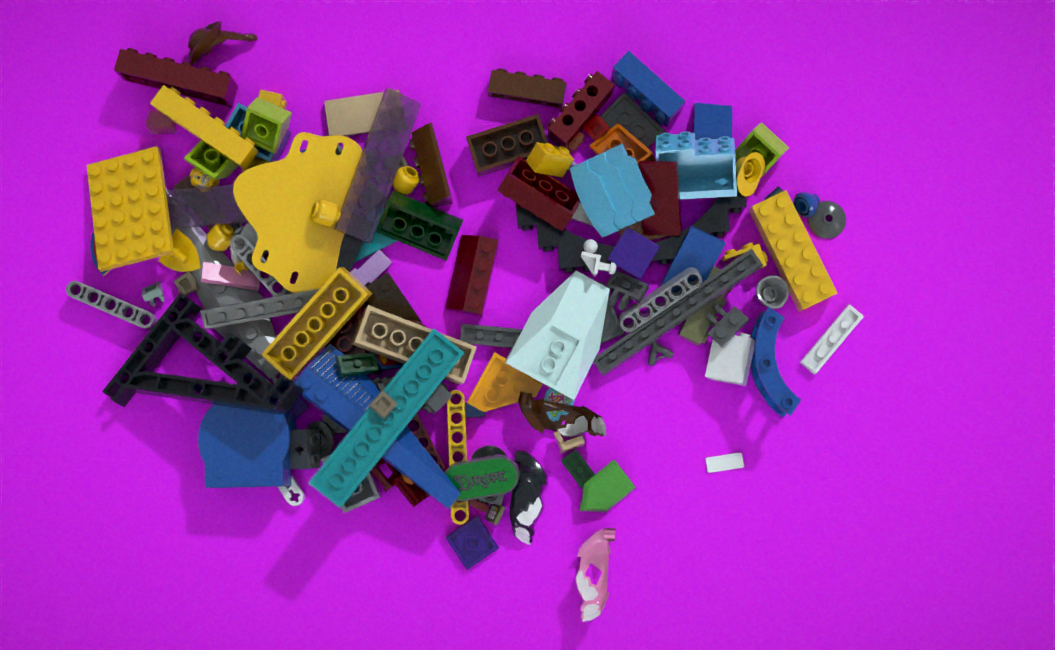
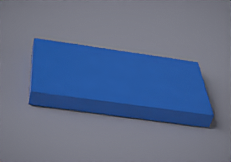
[659,226,726,298]

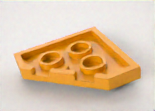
[467,352,543,412]

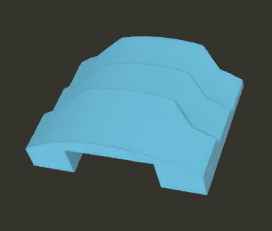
[570,143,655,238]

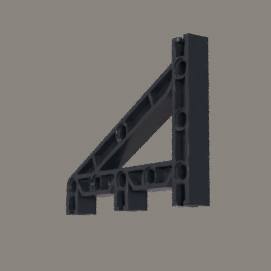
[102,292,304,414]

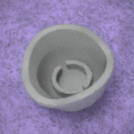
[756,276,789,309]

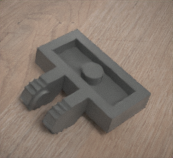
[606,270,649,311]
[704,304,749,348]

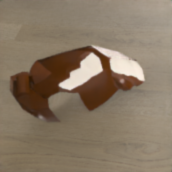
[518,391,606,437]

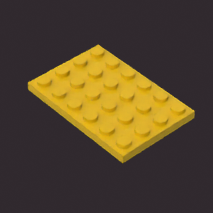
[87,146,174,272]

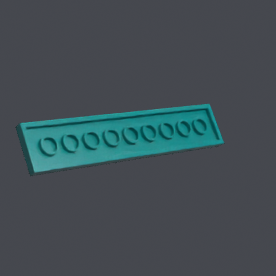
[308,329,464,508]

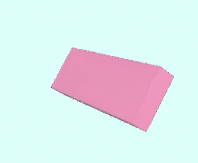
[200,262,261,291]

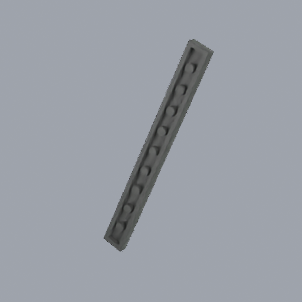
[593,249,763,376]

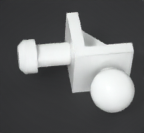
[580,239,616,276]

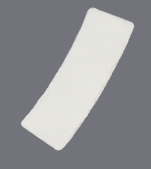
[706,452,744,473]

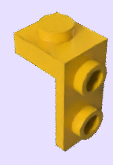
[721,242,768,270]

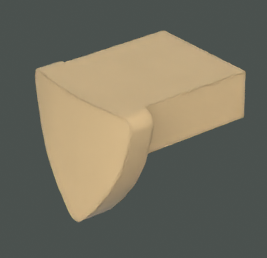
[554,431,585,454]

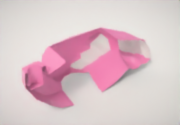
[575,528,616,622]

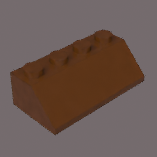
[409,122,453,208]

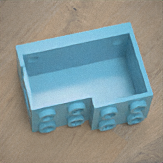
[656,132,737,199]

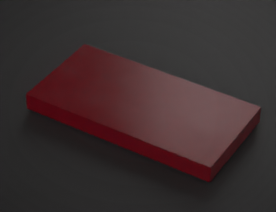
[638,161,682,236]

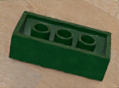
[376,191,463,261]

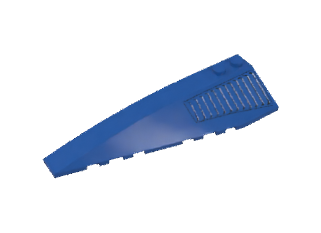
[294,344,461,510]

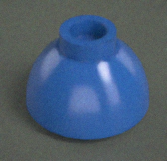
[794,192,820,218]

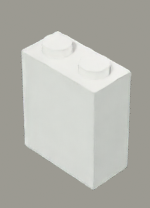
[705,333,755,386]

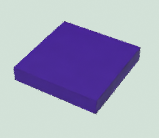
[607,227,660,280]
[445,516,499,570]

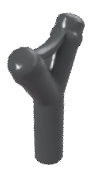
[648,340,673,366]

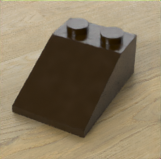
[363,273,422,322]

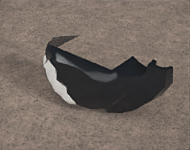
[509,450,548,545]

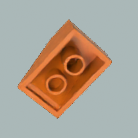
[589,123,656,164]

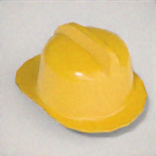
[736,152,765,196]

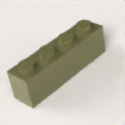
[678,266,733,346]

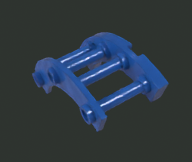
[750,307,801,418]

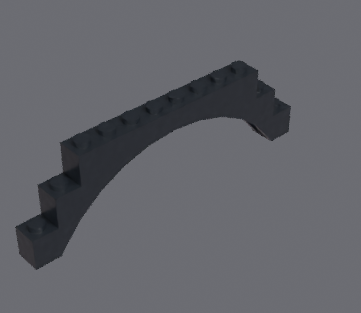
[516,188,747,273]

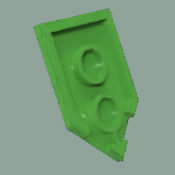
[579,459,636,512]

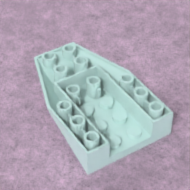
[504,271,610,400]

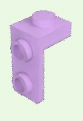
[350,250,392,287]

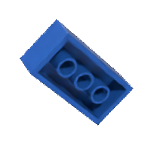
[611,50,686,127]

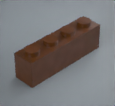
[488,68,566,108]

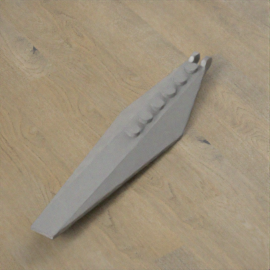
[166,189,293,383]

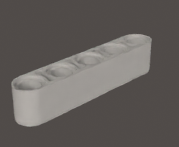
[230,234,293,296]
[619,267,702,332]
[66,281,158,330]

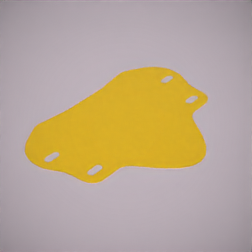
[233,132,368,293]

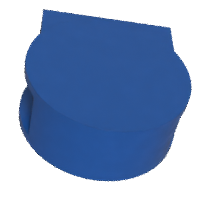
[198,401,297,488]

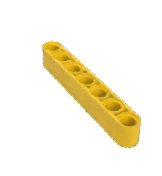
[447,390,469,525]

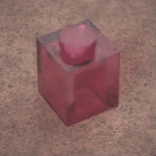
[146,111,176,134]

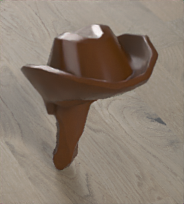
[188,21,257,65]

